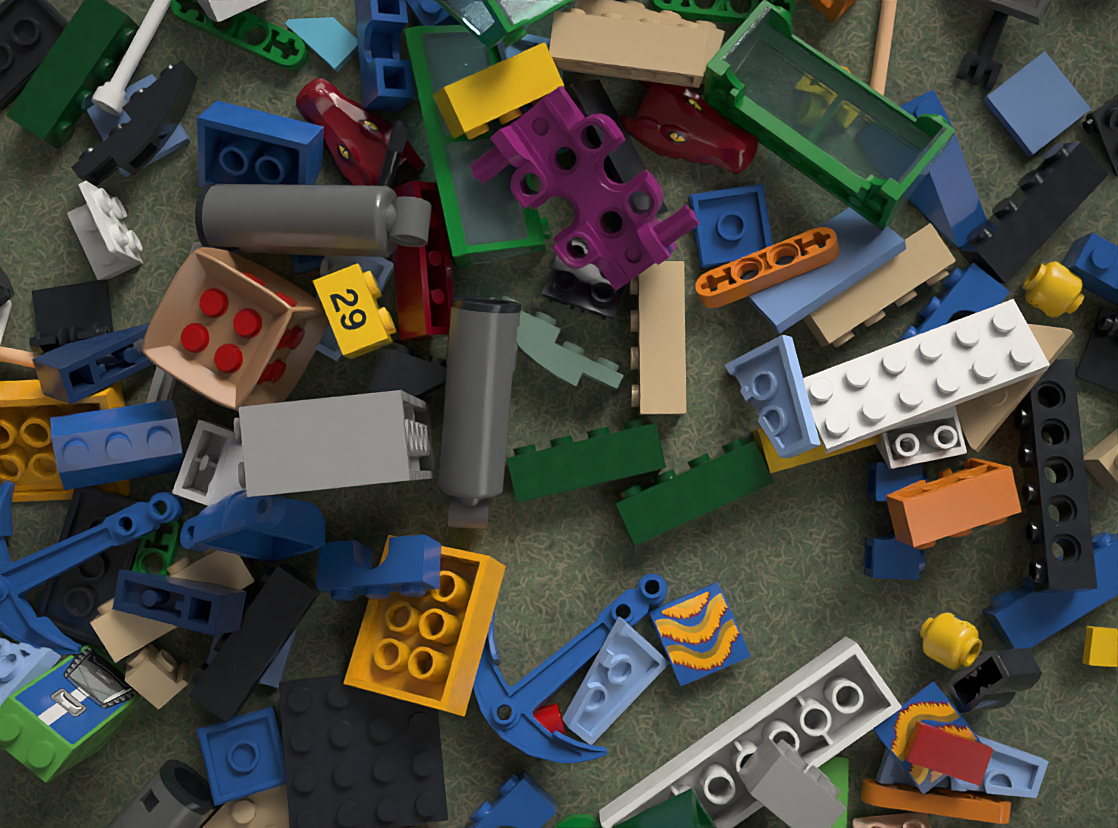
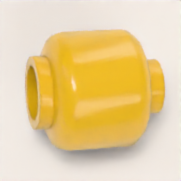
[1022,261,1084,318]
[920,612,982,670]

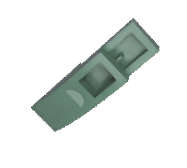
[491,296,624,391]

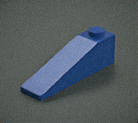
[855,89,987,249]

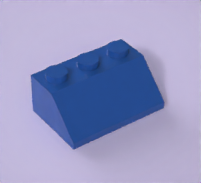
[197,101,324,187]
[51,399,183,490]

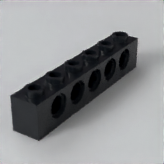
[1014,358,1097,593]

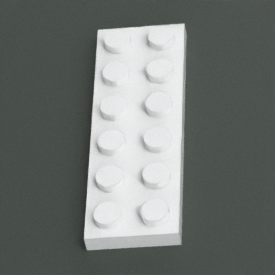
[803,299,1050,454]

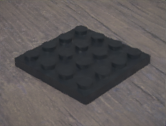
[279,674,448,828]

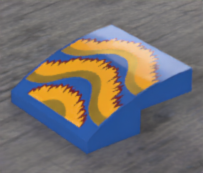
[649,582,751,686]
[872,681,982,795]

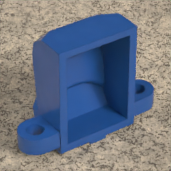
[180,490,325,563]

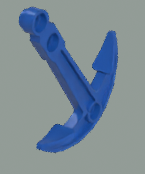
[0,481,184,655]
[473,574,667,764]

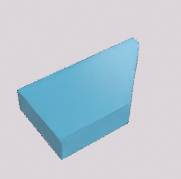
[285,17,358,73]

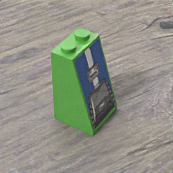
[0,644,143,783]

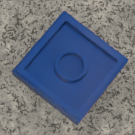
[688,184,773,270]
[197,706,286,806]

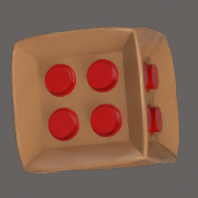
[142,247,329,412]

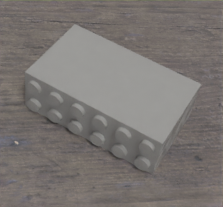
[234,390,436,497]

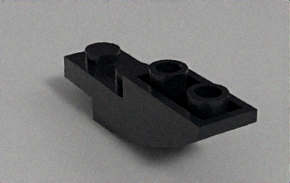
[71,60,198,186]

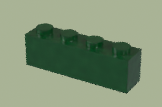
[6,0,140,149]
[507,418,666,503]
[614,437,774,546]

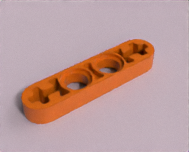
[695,227,840,308]
[860,778,1011,824]

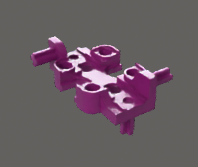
[469,86,700,291]

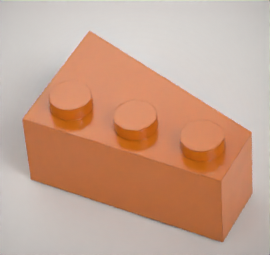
[886,457,1022,549]

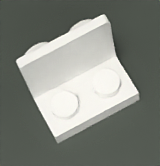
[67,181,143,280]

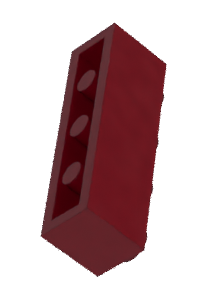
[392,181,454,340]

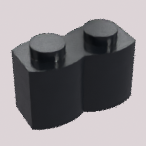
[947,648,1042,713]

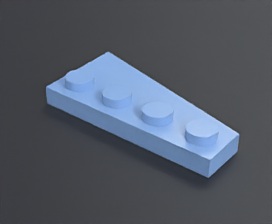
[875,735,1048,798]

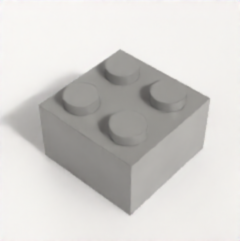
[738,736,847,828]

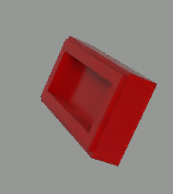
[903,721,994,786]

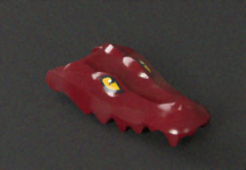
[296,78,426,186]
[619,80,758,175]

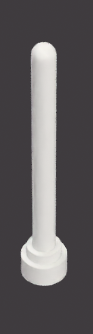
[91,0,171,116]

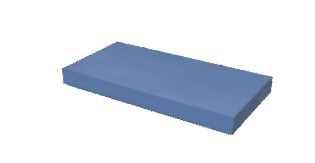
[742,207,906,334]

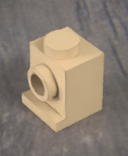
[125,643,188,710]

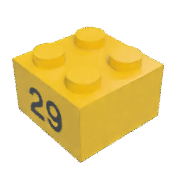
[313,263,396,359]

